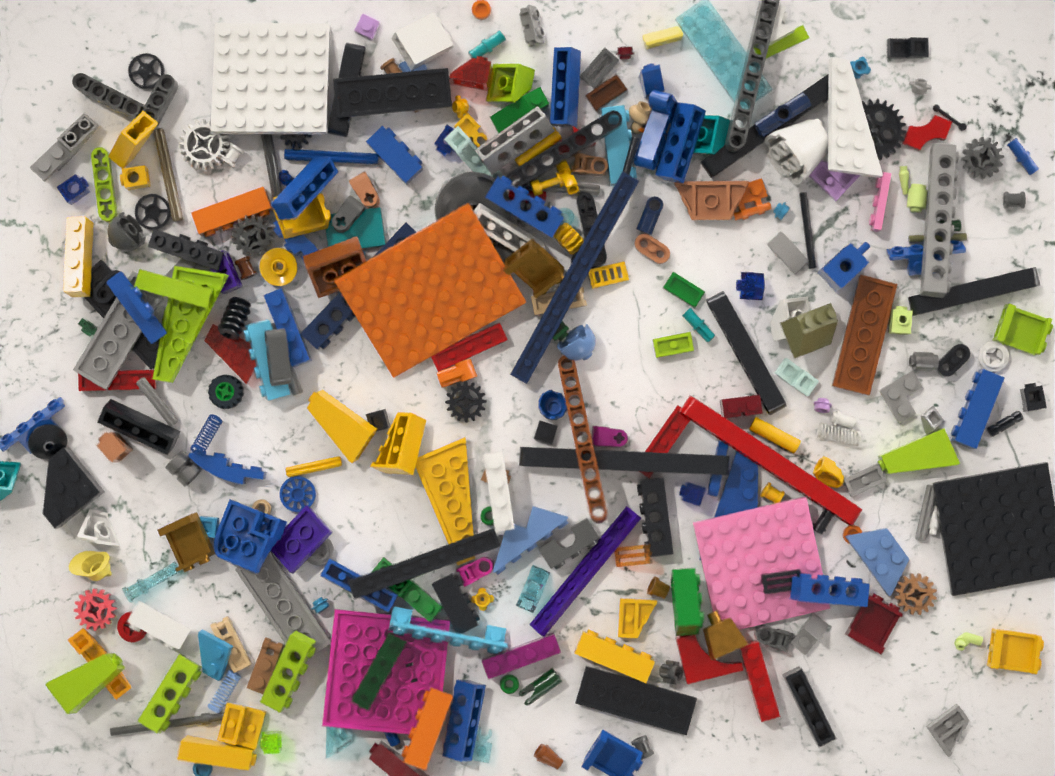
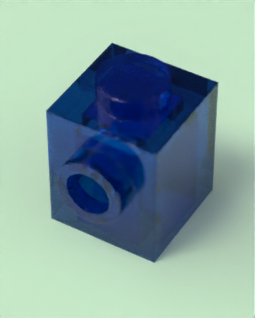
[679,482,706,506]

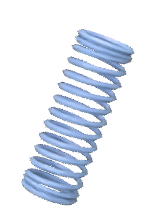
[207,670,241,713]

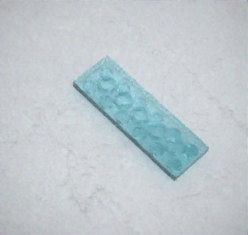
[675,0,773,109]

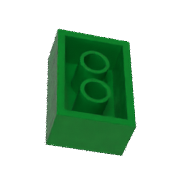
[670,568,704,636]

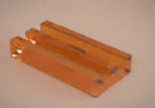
[614,544,653,567]

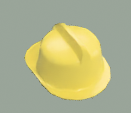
[69,551,112,581]

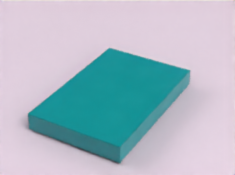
[325,207,386,249]

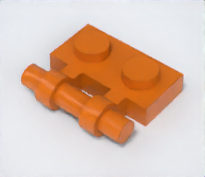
[733,178,772,221]

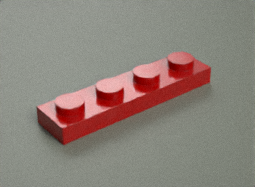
[431,323,508,372]
[78,370,157,391]
[639,405,690,479]

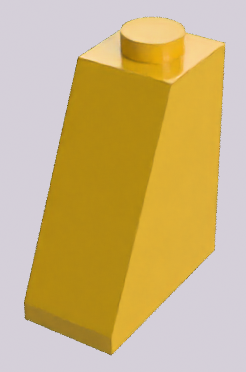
[108,111,158,169]

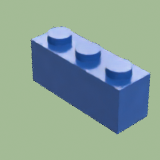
[366,126,423,185]

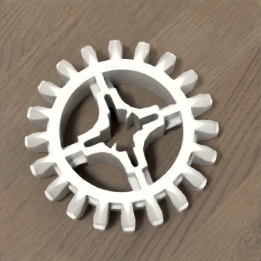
[178,119,230,171]

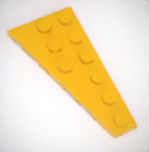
[415,437,475,566]

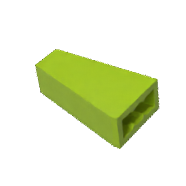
[877,428,960,474]
[45,653,125,714]

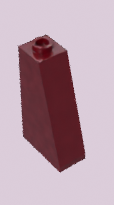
[369,740,429,776]

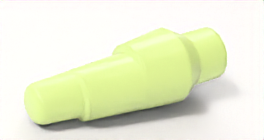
[899,166,909,195]

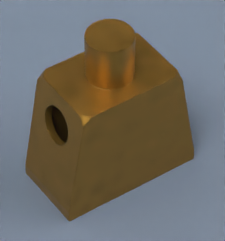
[703,610,748,659]

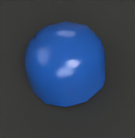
[538,390,567,420]

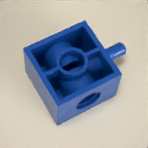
[817,242,870,292]

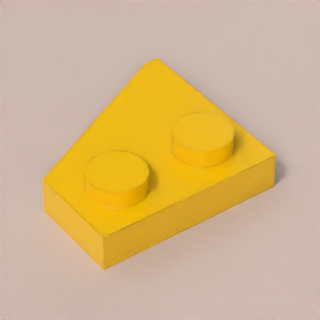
[618,598,657,638]

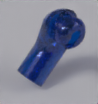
[279,170,294,187]

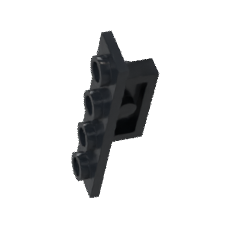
[148,229,225,270]

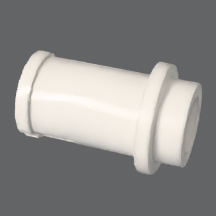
[830,410,856,429]

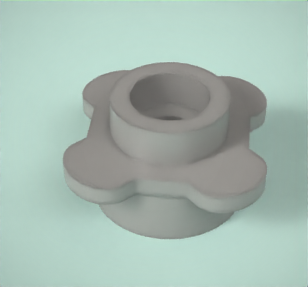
[909,79,932,95]

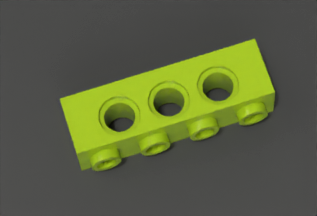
[260,631,316,713]
[138,654,202,733]

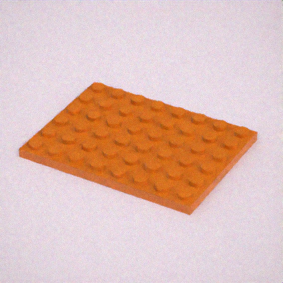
[334,203,527,378]

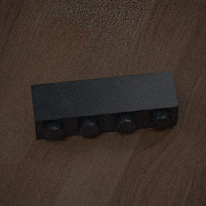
[97,399,181,455]
[782,666,836,747]

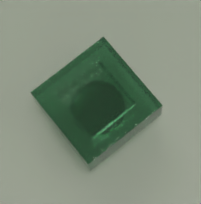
[78,318,98,337]

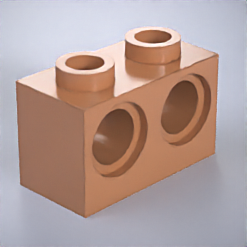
[96,432,133,463]

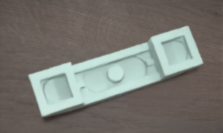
[444,126,504,179]

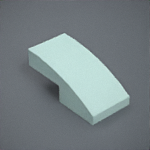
[774,358,819,396]

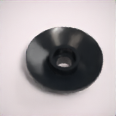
[28,424,67,459]

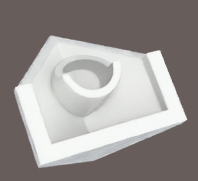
[77,509,120,546]

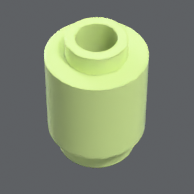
[907,184,928,213]

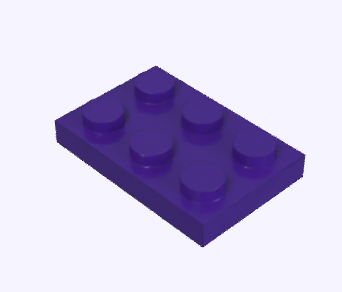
[271,505,333,574]

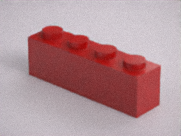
[739,640,780,722]

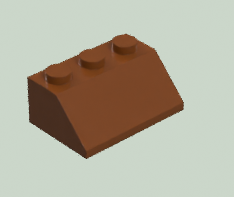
[303,237,366,298]

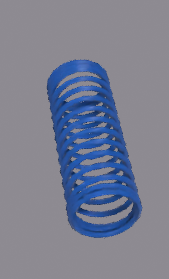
[190,414,223,456]

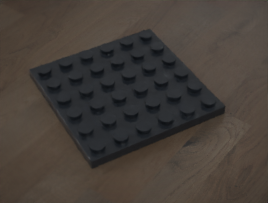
[933,462,1055,596]

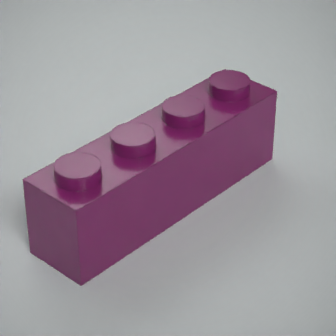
[482,633,561,679]

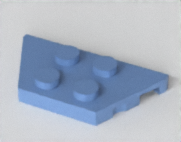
[845,528,909,596]

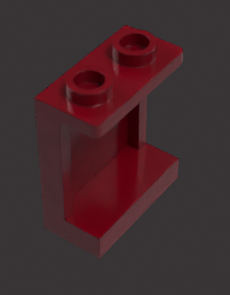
[845,593,903,655]

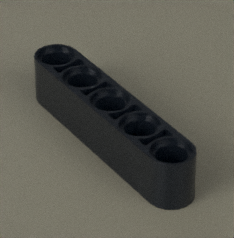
[328,42,365,137]

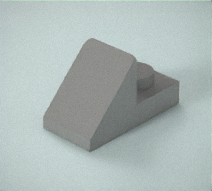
[790,613,828,655]

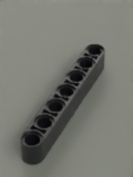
[507,110,622,188]
[908,267,1040,316]
[706,291,787,415]

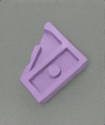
[809,161,860,201]

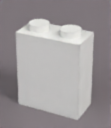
[391,12,453,71]

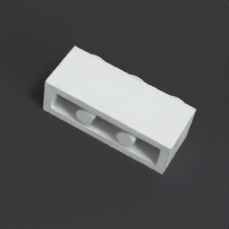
[127,601,191,650]

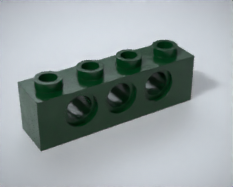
[351,632,407,711]

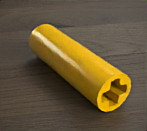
[514,127,562,167]
[749,417,801,454]

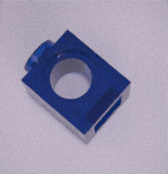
[57,174,90,205]

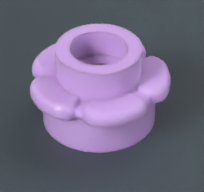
[813,398,832,413]

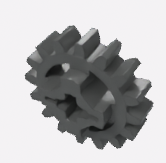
[961,137,1004,179]
[231,214,274,256]

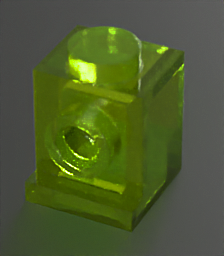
[260,731,282,754]

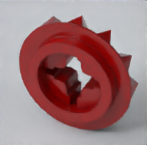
[117,611,147,642]

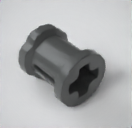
[1003,192,1026,209]
[631,735,654,760]

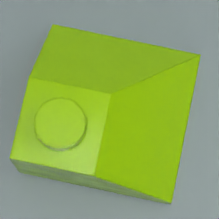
[486,64,535,102]

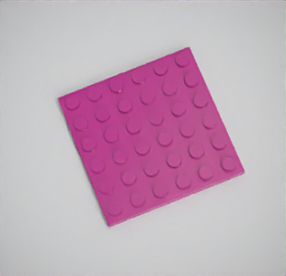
[322,609,450,734]

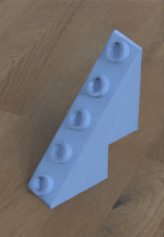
[493,506,569,575]

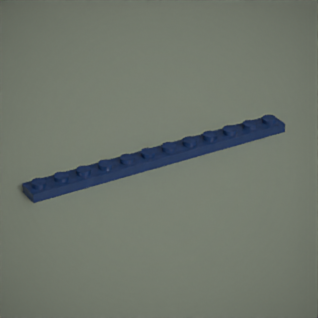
[510,171,639,384]

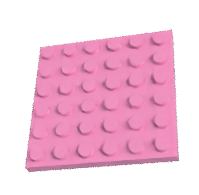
[693,497,830,630]

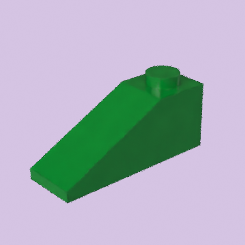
[490,87,549,134]

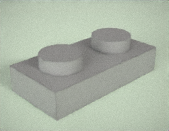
[844,463,886,497]

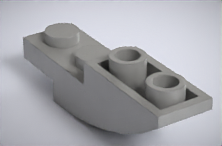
[30,112,99,182]

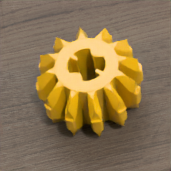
[553,222,584,255]

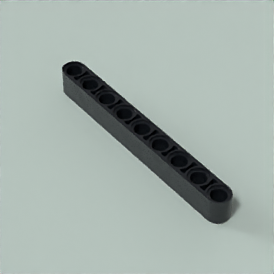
[700,74,829,178]

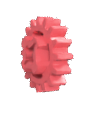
[74,588,117,631]

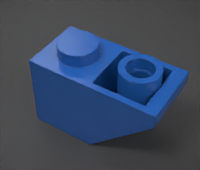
[639,63,664,99]

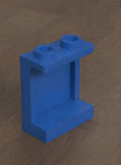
[581,729,643,776]

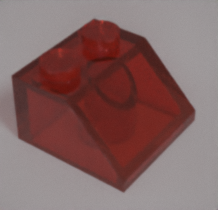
[449,56,492,91]

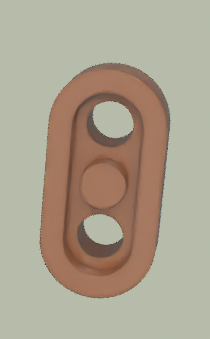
[635,234,670,264]

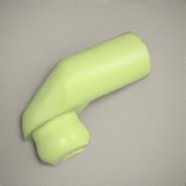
[954,632,983,651]

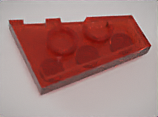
[204,324,256,384]

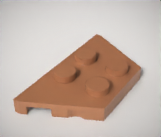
[674,181,749,220]

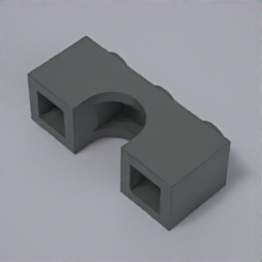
[538,518,599,570]

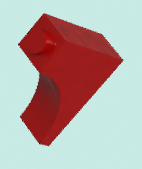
[675,635,744,684]

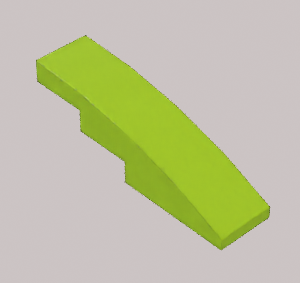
[134,269,213,309]

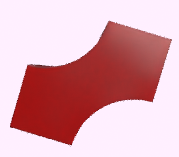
[902,115,952,151]

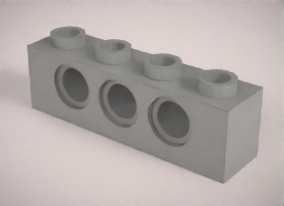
[475,106,554,175]

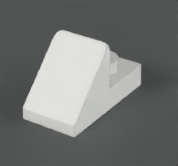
[769,4,796,45]

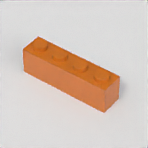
[191,187,273,238]
[401,687,453,770]

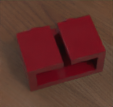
[720,395,763,418]

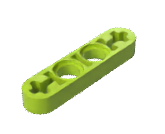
[91,147,117,222]

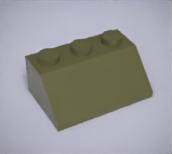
[780,303,838,359]

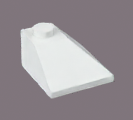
[770,296,811,341]

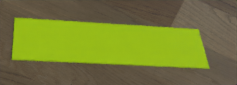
[754,25,809,58]

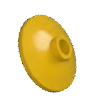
[260,248,298,286]

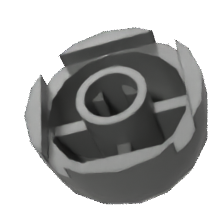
[107,212,145,252]

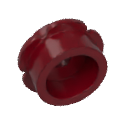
[616,46,635,59]

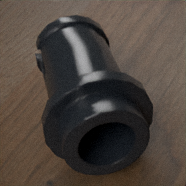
[813,509,834,535]

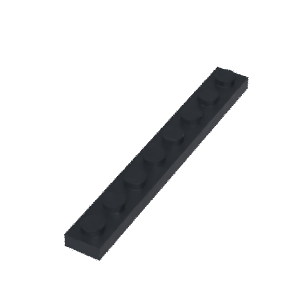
[348,528,500,600]

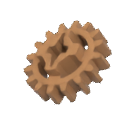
[894,573,937,615]

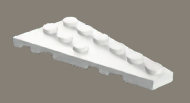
[828,57,883,178]

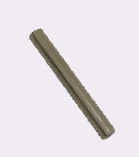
[153,128,183,222]

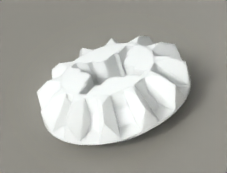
[977,341,1009,372]

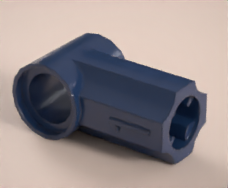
[636,196,663,235]

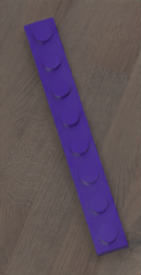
[529,506,641,637]

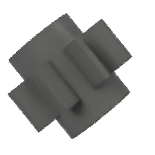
[659,660,683,684]

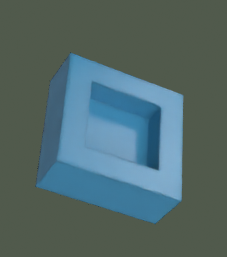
[199,516,219,538]

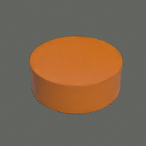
[472,0,491,20]
[843,525,862,544]

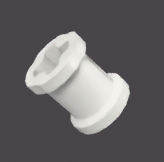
[220,142,244,167]

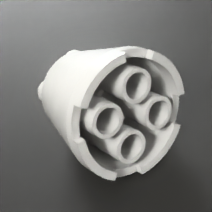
[764,118,829,184]

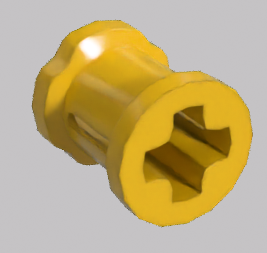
[760,482,785,504]

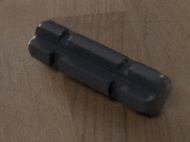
[987,411,1024,437]

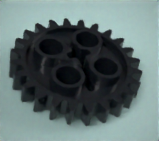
[862,98,907,161]

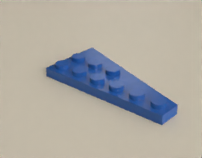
[699,451,758,560]

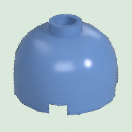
[557,324,596,361]

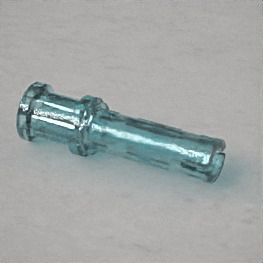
[122,561,181,603]

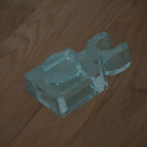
[472,727,492,763]

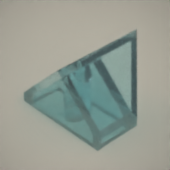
[326,726,357,759]

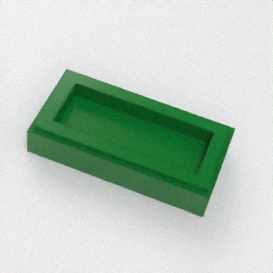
[663,272,705,308]

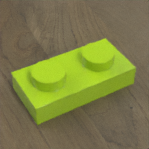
[652,332,694,358]

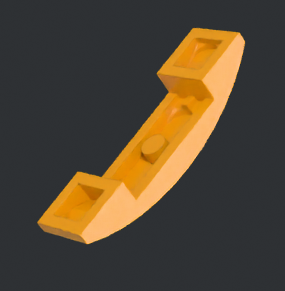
[68,628,132,700]

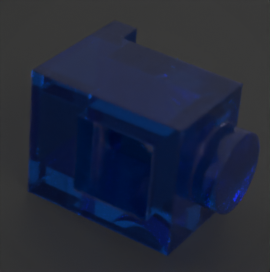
[434,124,454,156]

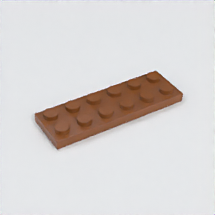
[832,275,898,396]

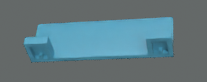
[388,606,508,654]

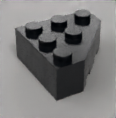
[43,447,105,529]

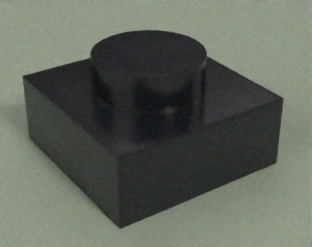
[366,409,390,431]
[534,420,558,444]

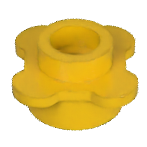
[452,95,469,118]
[471,588,494,611]

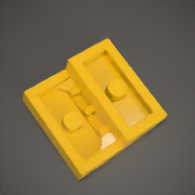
[217,703,267,749]

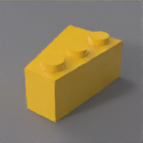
[370,412,426,475]

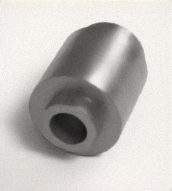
[909,352,939,372]

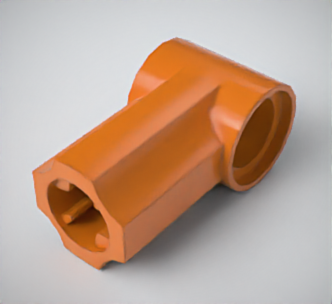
[436,358,477,388]

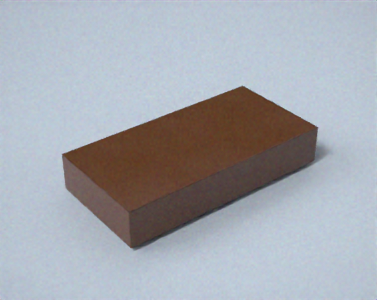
[585,74,627,112]

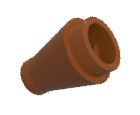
[534,744,563,770]

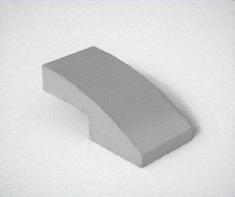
[767,231,808,274]

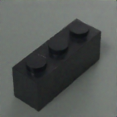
[432,573,480,634]

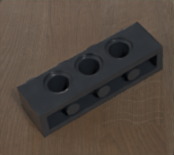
[637,477,673,557]

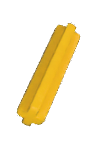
[285,456,342,477]

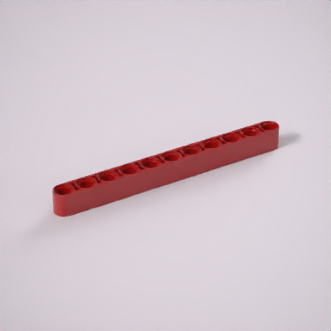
[679,395,862,526]

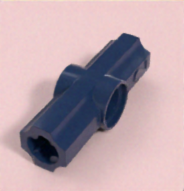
[754,92,812,138]

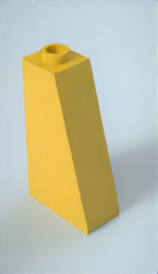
[307,390,378,463]
[177,735,257,771]

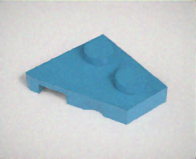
[198,629,233,681]

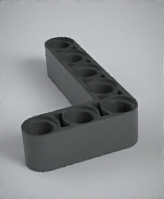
[72,73,178,127]

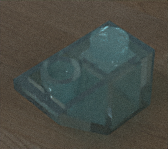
[516,565,550,613]

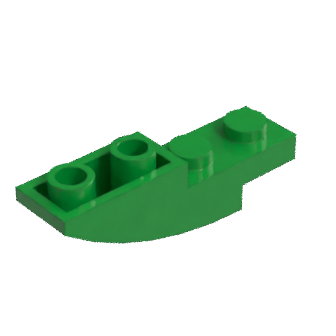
[372,557,443,622]

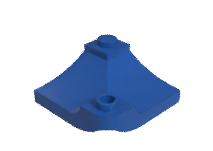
[214,499,287,574]

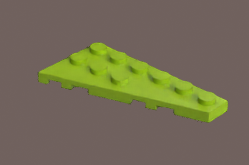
[153,266,229,383]

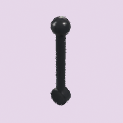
[933,104,967,131]

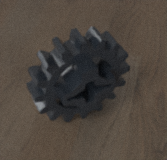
[445,381,487,423]

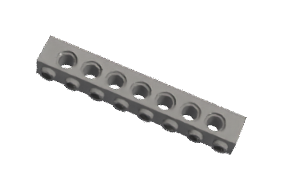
[920,143,959,298]

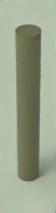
[908,233,967,243]

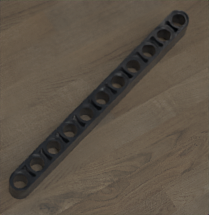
[519,447,730,475]

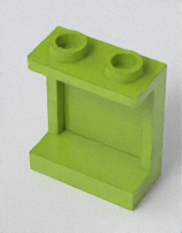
[992,304,1053,356]

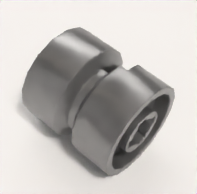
[165,451,202,487]

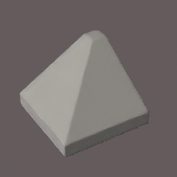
[921,406,944,435]

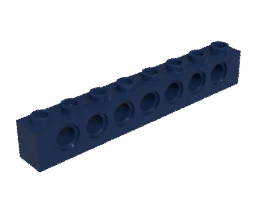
[300,222,416,350]

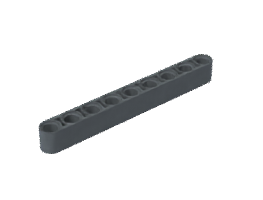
[725,0,780,153]

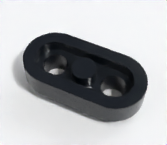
[93,270,126,304]
[937,344,970,377]

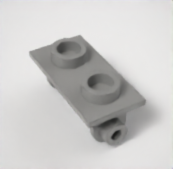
[519,5,545,46]

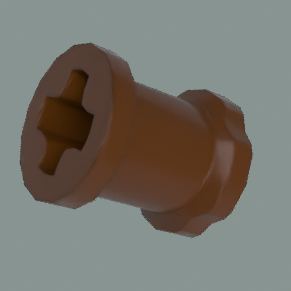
[234,256,257,280]

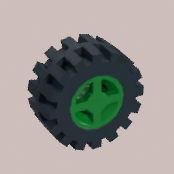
[208,375,244,409]

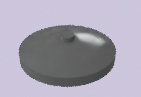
[434,172,511,243]

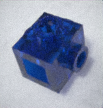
[736,272,765,300]

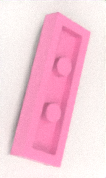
[869,172,891,232]

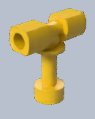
[530,161,579,196]

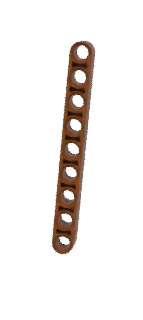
[558,355,608,524]

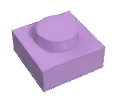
[354,13,380,40]

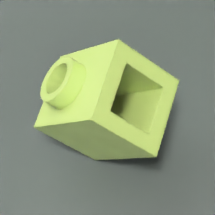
[888,306,913,335]

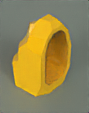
[813,456,844,488]

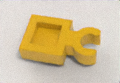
[453,113,487,147]

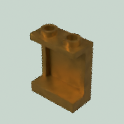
[503,238,564,298]
[157,512,216,573]

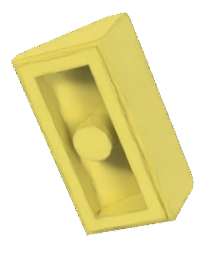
[642,26,683,49]

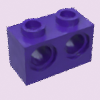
[210,250,243,294]

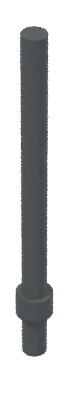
[110,713,224,736]

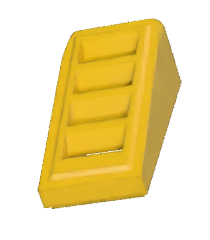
[588,262,629,289]

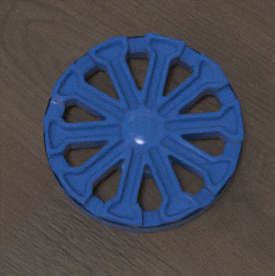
[280,476,316,512]

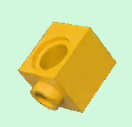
[120,165,151,190]

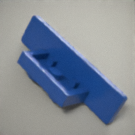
[886,240,966,276]
[106,271,167,344]
[0,397,65,454]

